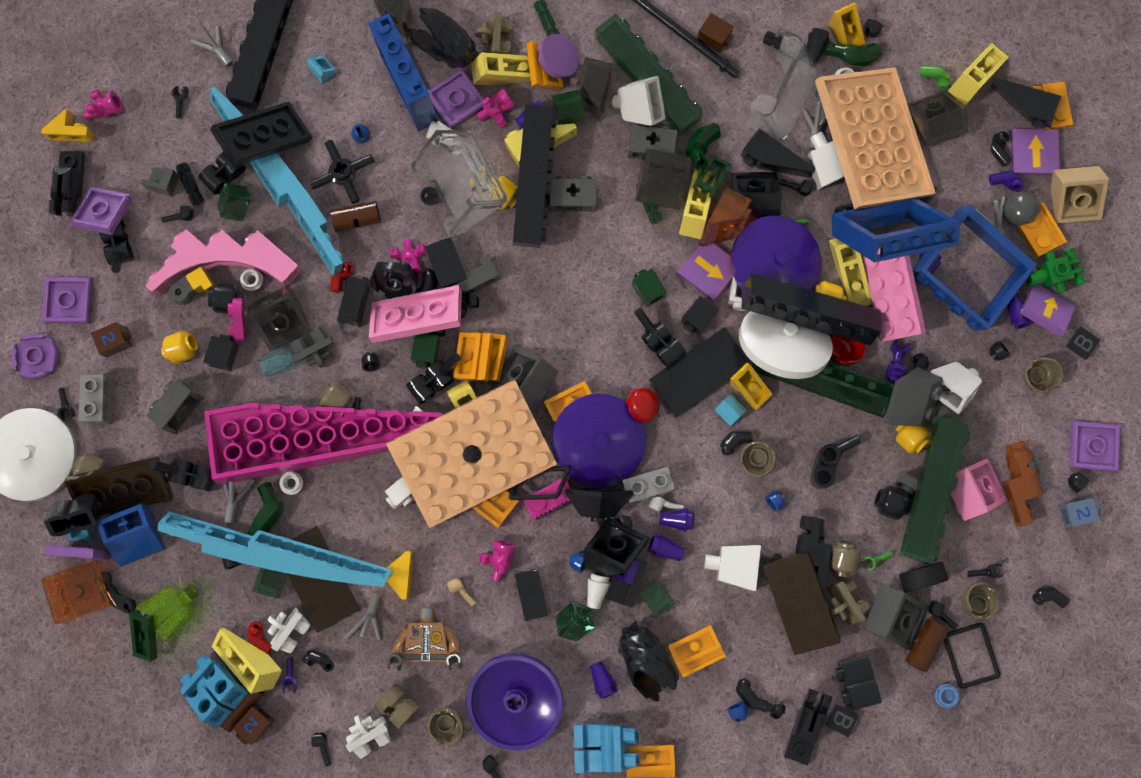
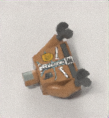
[387,608,463,671]

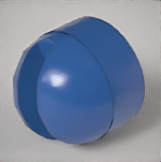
[351,124,370,144]
[765,491,786,512]
[569,552,585,573]
[727,701,748,722]

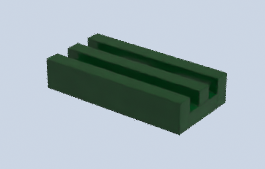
[693,154,732,198]
[129,610,158,662]

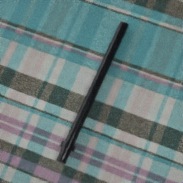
[632,0,740,79]

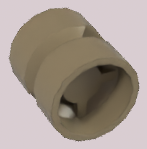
[374,683,420,729]

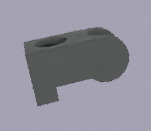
[456,255,500,295]

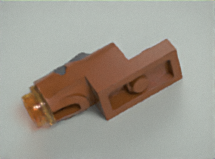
[1002,441,1045,527]

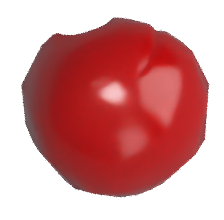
[830,335,866,366]
[625,387,660,423]

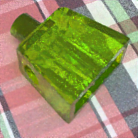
[136,584,199,641]

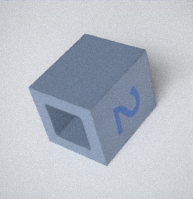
[1059,498,1100,528]

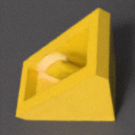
[829,3,865,46]
[387,551,414,600]

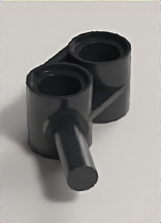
[198,151,246,195]
[99,219,134,273]
[634,308,687,368]
[406,353,461,405]
[810,435,861,489]
[149,458,214,492]

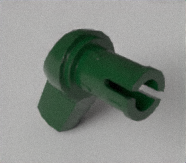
[825,41,882,67]
[685,123,721,171]
[248,482,284,536]

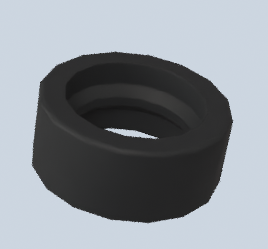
[899,562,949,592]

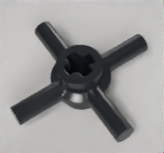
[309,140,375,204]

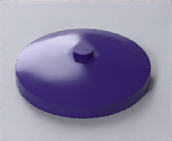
[731,216,822,291]
[552,394,646,488]
[466,653,564,751]

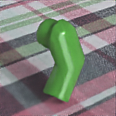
[920,65,951,90]

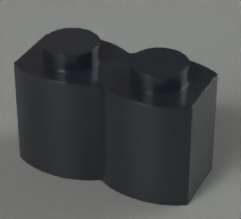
[44,494,102,536]
[835,655,882,710]

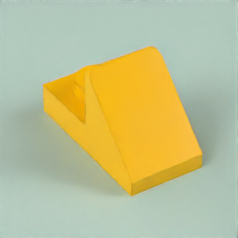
[41,109,95,142]
[730,362,773,410]

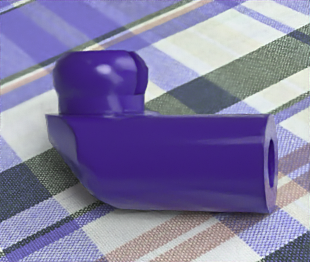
[989,171,1024,192]

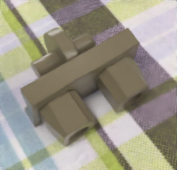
[475,12,512,54]
[827,580,870,626]

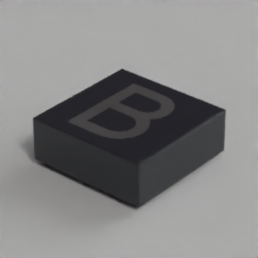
[1065,327,1100,360]
[825,704,859,738]

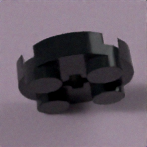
[370,261,418,299]

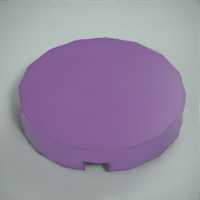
[537,34,579,79]
[11,333,59,379]

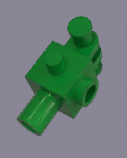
[1026,248,1087,294]

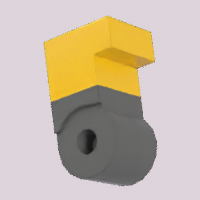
[168,266,215,305]

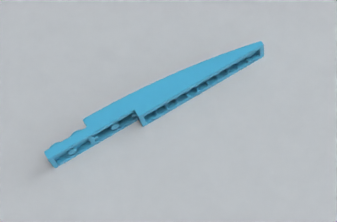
[210,87,344,276]
[158,511,393,587]

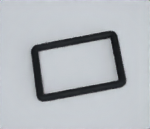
[509,466,570,500]
[944,623,1001,689]

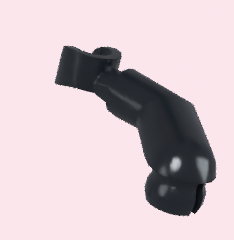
[94,572,137,614]
[736,679,786,719]

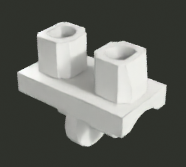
[267,607,310,653]
[346,715,391,759]

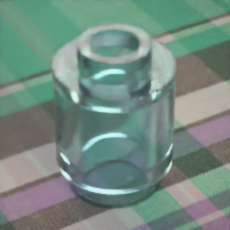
[258,347,295,376]

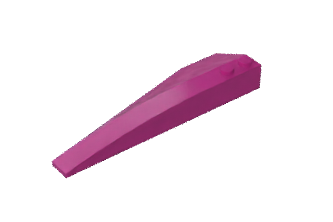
[204,403,443,485]

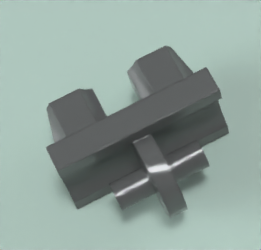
[290,327,334,368]

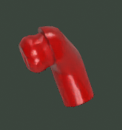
[330,262,355,293]
[247,621,272,654]

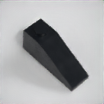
[992,77,1061,129]
[741,128,815,178]

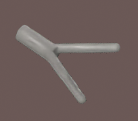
[191,20,233,67]
[801,100,827,149]
[976,196,1006,235]
[223,479,256,523]
[345,593,381,641]

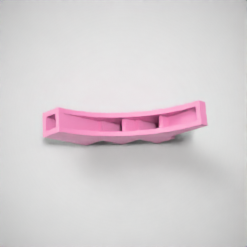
[146,229,302,296]

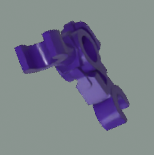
[883,339,910,388]

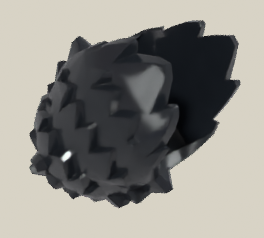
[409,7,479,69]
[618,621,679,702]

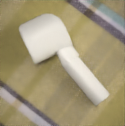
[649,497,684,512]

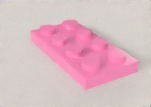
[862,248,926,342]
[369,285,462,343]

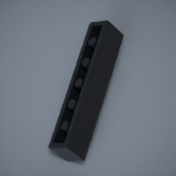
[226,0,293,110]
[513,104,557,248]
[741,273,882,346]

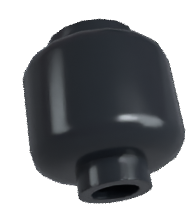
[208,283,243,314]
[874,485,912,520]

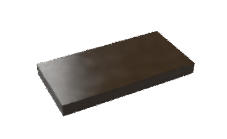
[64,456,173,515]
[287,526,360,633]
[762,551,841,655]

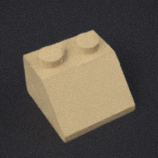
[1051,166,1109,224]

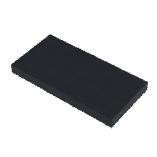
[210,101,313,167]
[649,327,752,418]

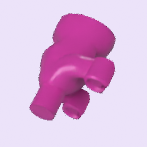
[477,88,516,128]
[83,90,123,120]
[390,239,426,278]
[478,540,517,582]

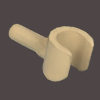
[447,578,476,607]

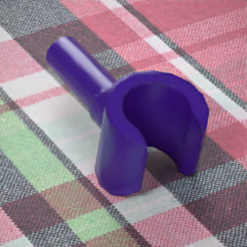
[281,658,297,694]

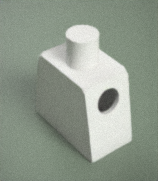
[612,76,666,126]
[806,132,844,191]
[930,362,982,414]
[704,545,761,591]

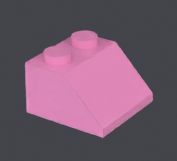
[943,458,1008,521]

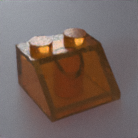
[699,187,752,247]
[41,561,111,625]

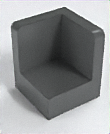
[141,167,180,197]

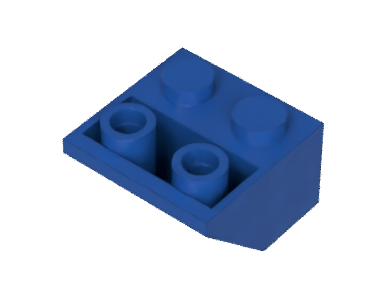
[97,504,165,567]

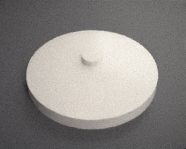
[739,311,833,379]
[0,408,77,501]

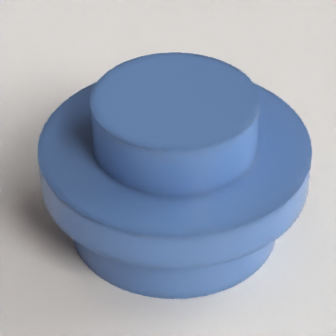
[934,684,959,709]

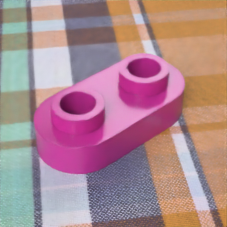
[228,298,246,342]

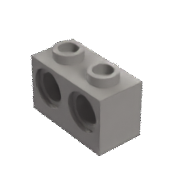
[78,374,112,425]
[622,466,675,505]

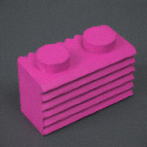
[523,479,571,521]

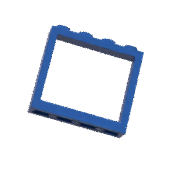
[368,13,438,132]
[832,198,960,263]
[912,205,1037,331]

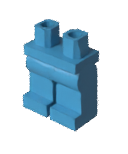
[180,655,249,728]
[574,723,640,773]

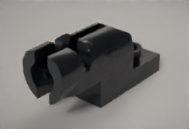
[49,151,85,217]
[795,516,832,593]
[784,688,832,766]

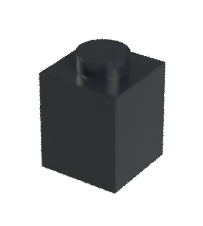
[681,296,718,335]
[203,334,239,372]

